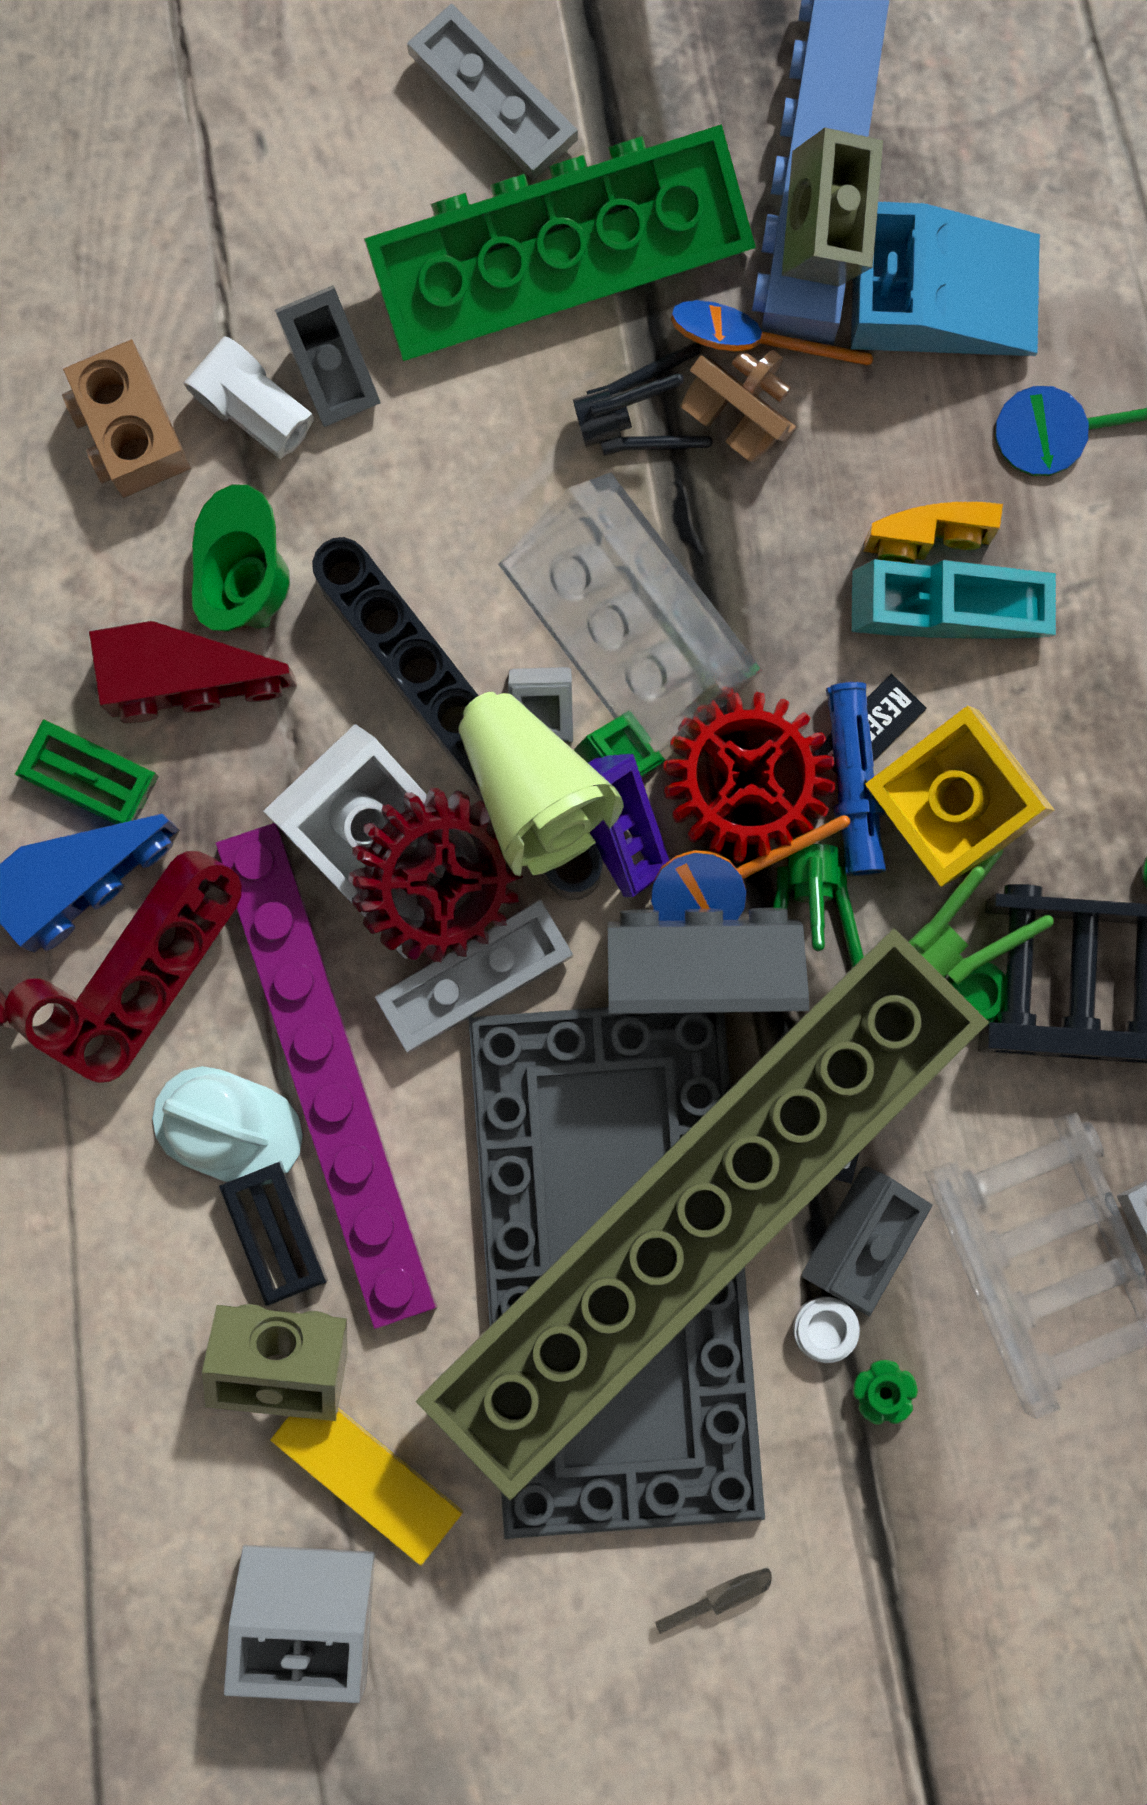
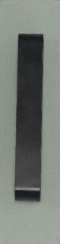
[312,537,602,900]

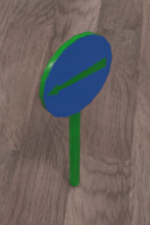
[996,386,1147,476]

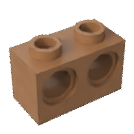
[62,339,191,498]

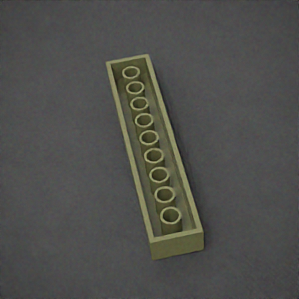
[415,928,989,1500]

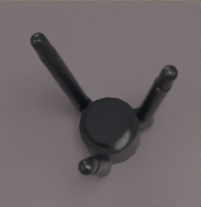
[573,342,713,456]

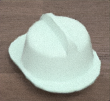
[152,1066,303,1185]

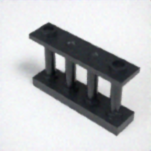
[978,884,1147,1064]

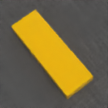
[270,1407,463,1566]

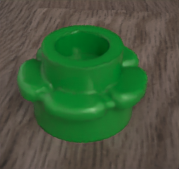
[853,1360,918,1425]

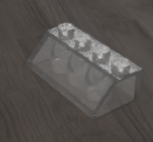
[498,473,763,758]

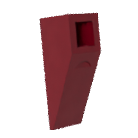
[89,621,297,723]

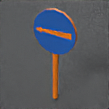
[671,300,873,365]
[651,815,850,921]

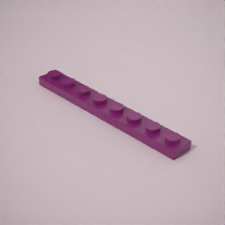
[215,823,437,1329]

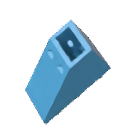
[851,202,1040,356]

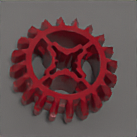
[348,788,523,963]

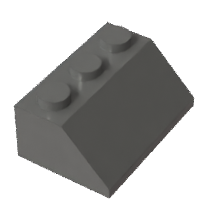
[608,908,809,1014]

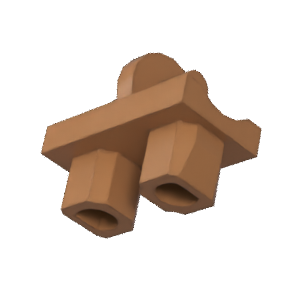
[680,350,797,462]

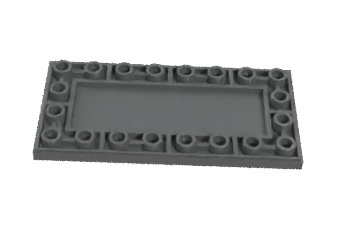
[469,1007,765,1539]

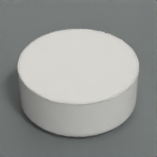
[793,1296,860,1363]

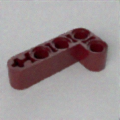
[5,851,242,1083]

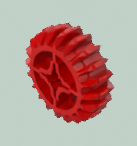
[663,692,835,863]

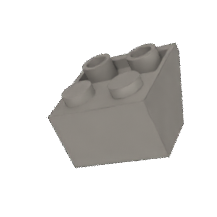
[224,1545,375,1703]

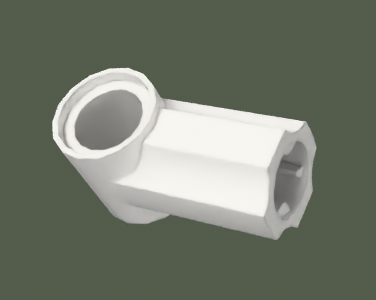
[184,336,314,459]

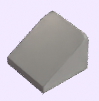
[508,667,573,742]

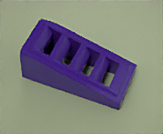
[588,754,669,897]

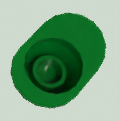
[192,484,290,632]

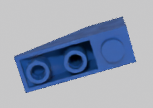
[0,814,179,953]

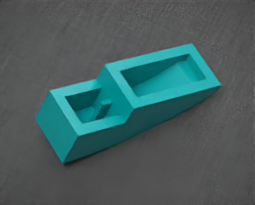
[851,559,1056,639]

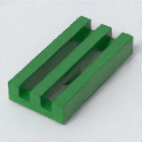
[14,719,159,825]

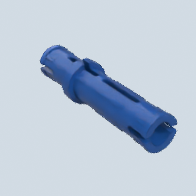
[826,682,886,876]

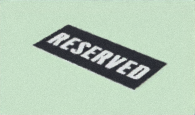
[814,673,927,774]

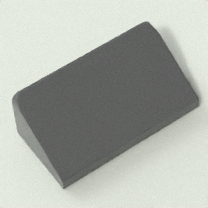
[802,1166,933,1317]

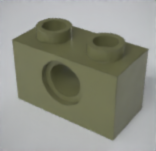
[782,127,883,287]
[202,1304,348,1421]

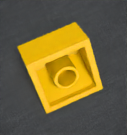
[865,705,1055,887]

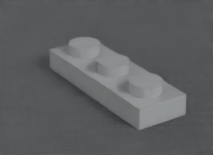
[407,3,578,181]
[375,900,573,1054]

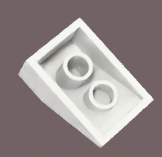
[263,724,479,959]

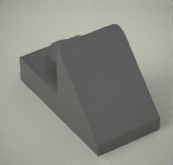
[275,285,381,427]

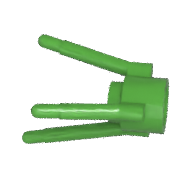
[908,849,1054,985]

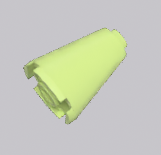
[459,692,624,876]

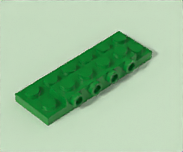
[364,124,756,361]

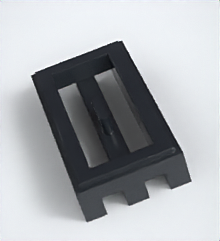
[219,1161,328,1306]

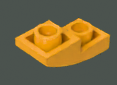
[863,502,1003,564]

